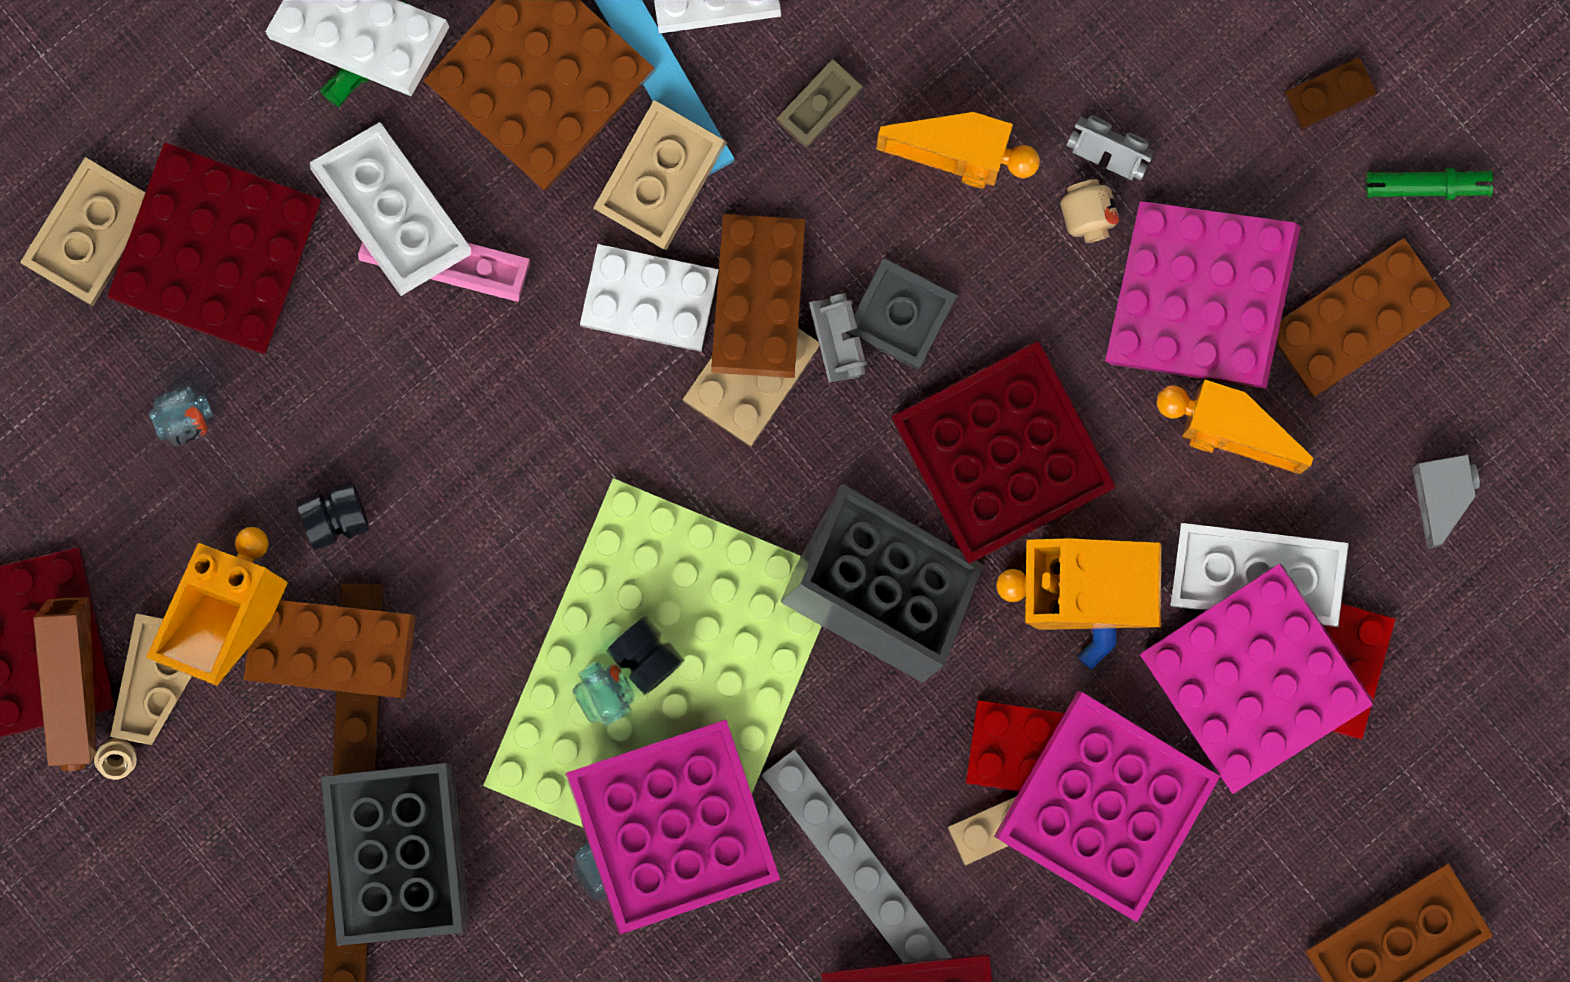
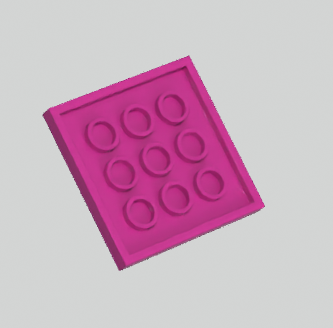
[1105,201,1301,389]
[1140,562,1374,794]
[994,691,1220,922]
[566,720,780,935]

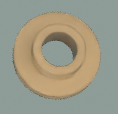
[94,739,137,780]

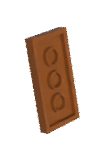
[711,214,805,378]
[1276,238,1451,399]
[244,600,416,699]
[1304,864,1493,982]

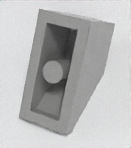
[1412,455,1480,549]

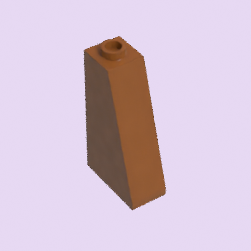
[34,597,97,771]

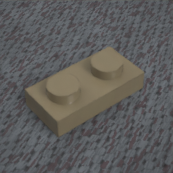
[776,59,863,149]

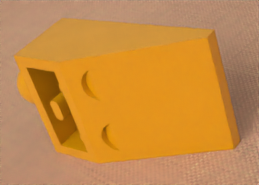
[876,112,1040,188]
[1157,380,1313,474]
[146,527,288,686]
[996,538,1162,630]

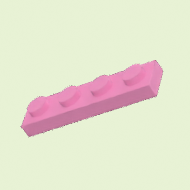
[358,242,530,302]

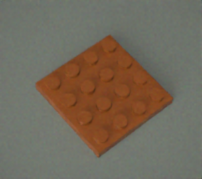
[423,0,656,192]

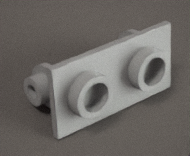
[1066,116,1155,181]
[809,293,867,383]

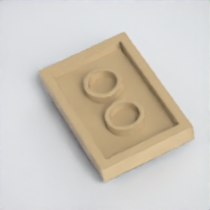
[593,100,727,250]
[20,157,145,306]
[683,328,820,447]

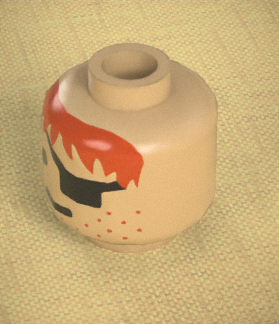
[1060,179,1119,243]

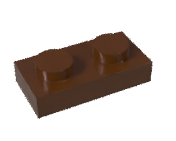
[1283,57,1377,131]

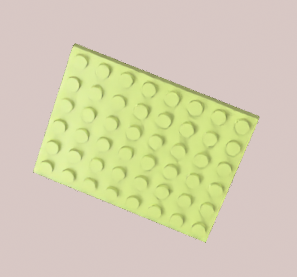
[483,478,822,827]

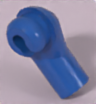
[1077,628,1117,671]

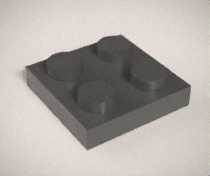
[847,258,957,370]

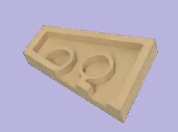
[110,614,192,745]

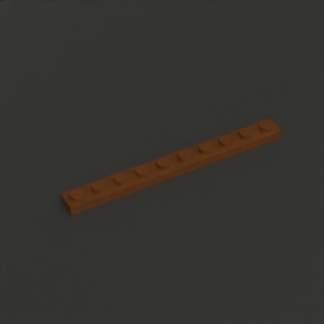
[323,583,385,982]

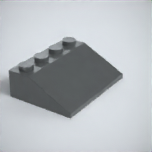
[780,484,984,683]
[321,763,470,946]

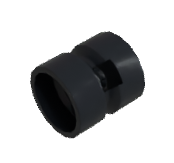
[296,480,370,550]
[606,616,685,696]

